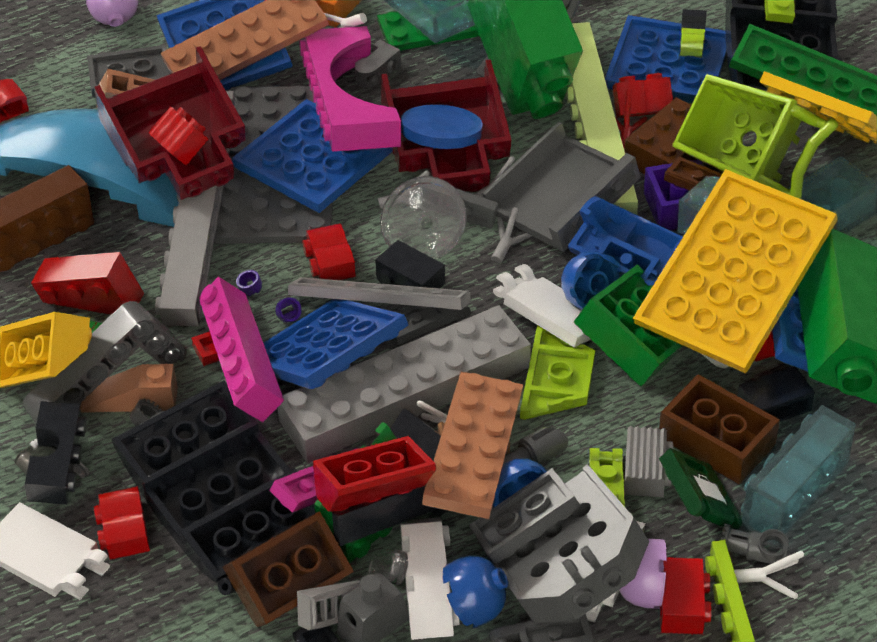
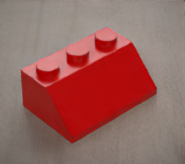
[313,436,436,512]

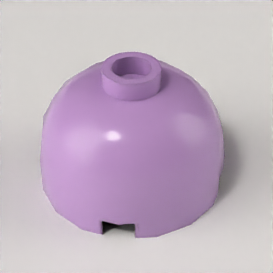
[86,0,138,27]
[620,539,666,609]

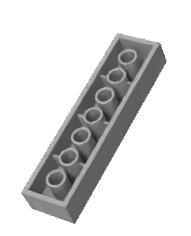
[277,305,531,464]

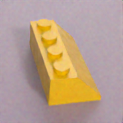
[0,312,92,388]

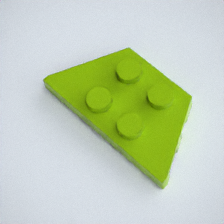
[520,325,595,420]

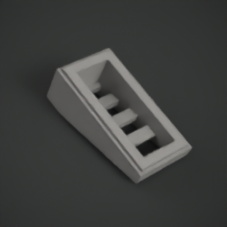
[297,580,360,630]

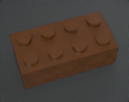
[0,165,94,272]

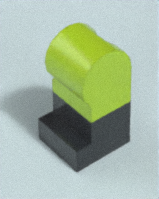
[680,9,707,58]

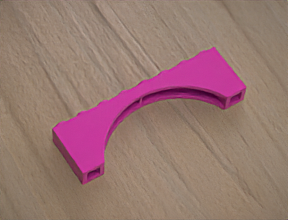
[299,26,401,152]

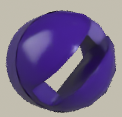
[236,270,262,296]
[275,297,302,322]

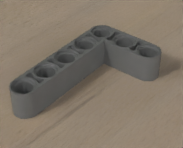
[23,301,186,423]

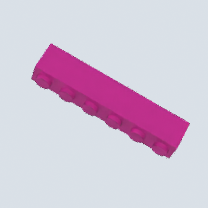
[199,276,284,422]

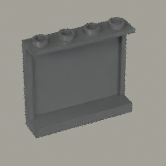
[482,122,641,252]

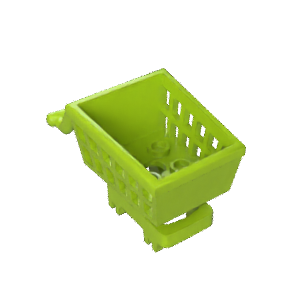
[672,74,838,199]

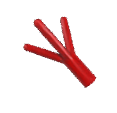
[615,88,647,151]

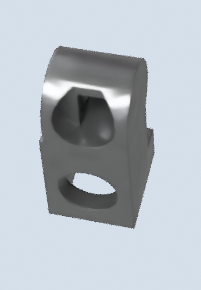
[355,40,401,88]

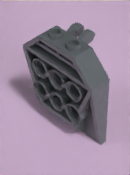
[478,464,649,623]

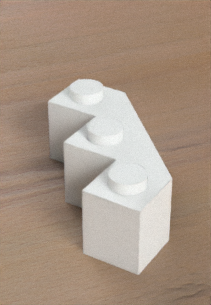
[400,517,460,640]

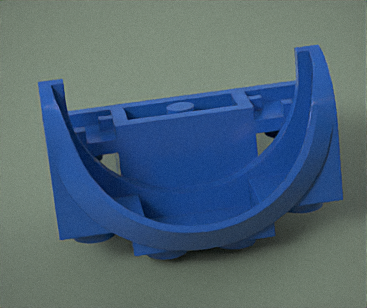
[568,196,683,286]

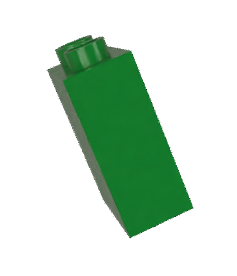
[467,0,583,119]
[797,229,877,404]

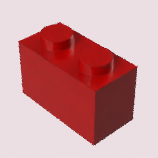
[660,557,712,634]

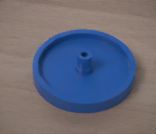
[401,105,483,149]

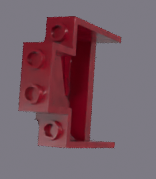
[94,46,245,200]
[381,59,512,192]

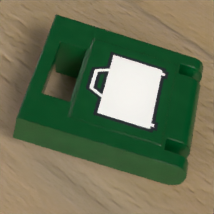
[659,448,743,530]

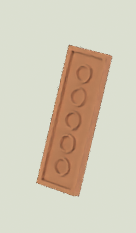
[161,0,329,80]
[422,371,523,519]

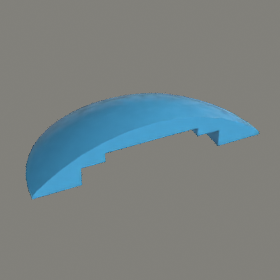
[0,109,179,227]

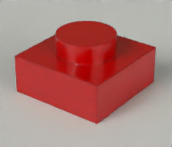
[191,331,219,366]

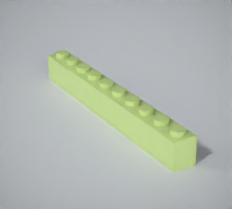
[566,22,638,215]

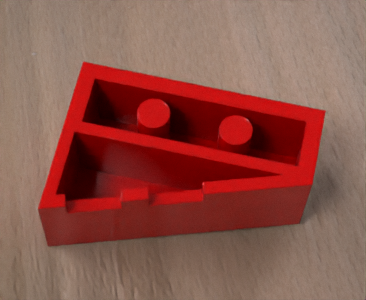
[31,252,144,315]

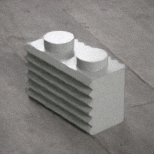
[624,426,673,498]

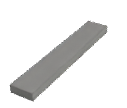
[288,277,470,310]

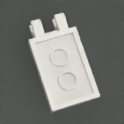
[493,264,591,348]
[0,502,110,600]

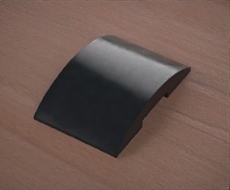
[725,0,843,91]
[112,380,315,583]

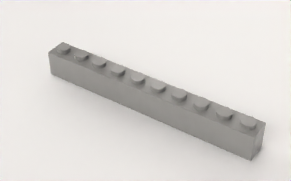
[155,91,237,327]

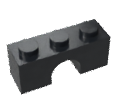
[25,401,87,505]

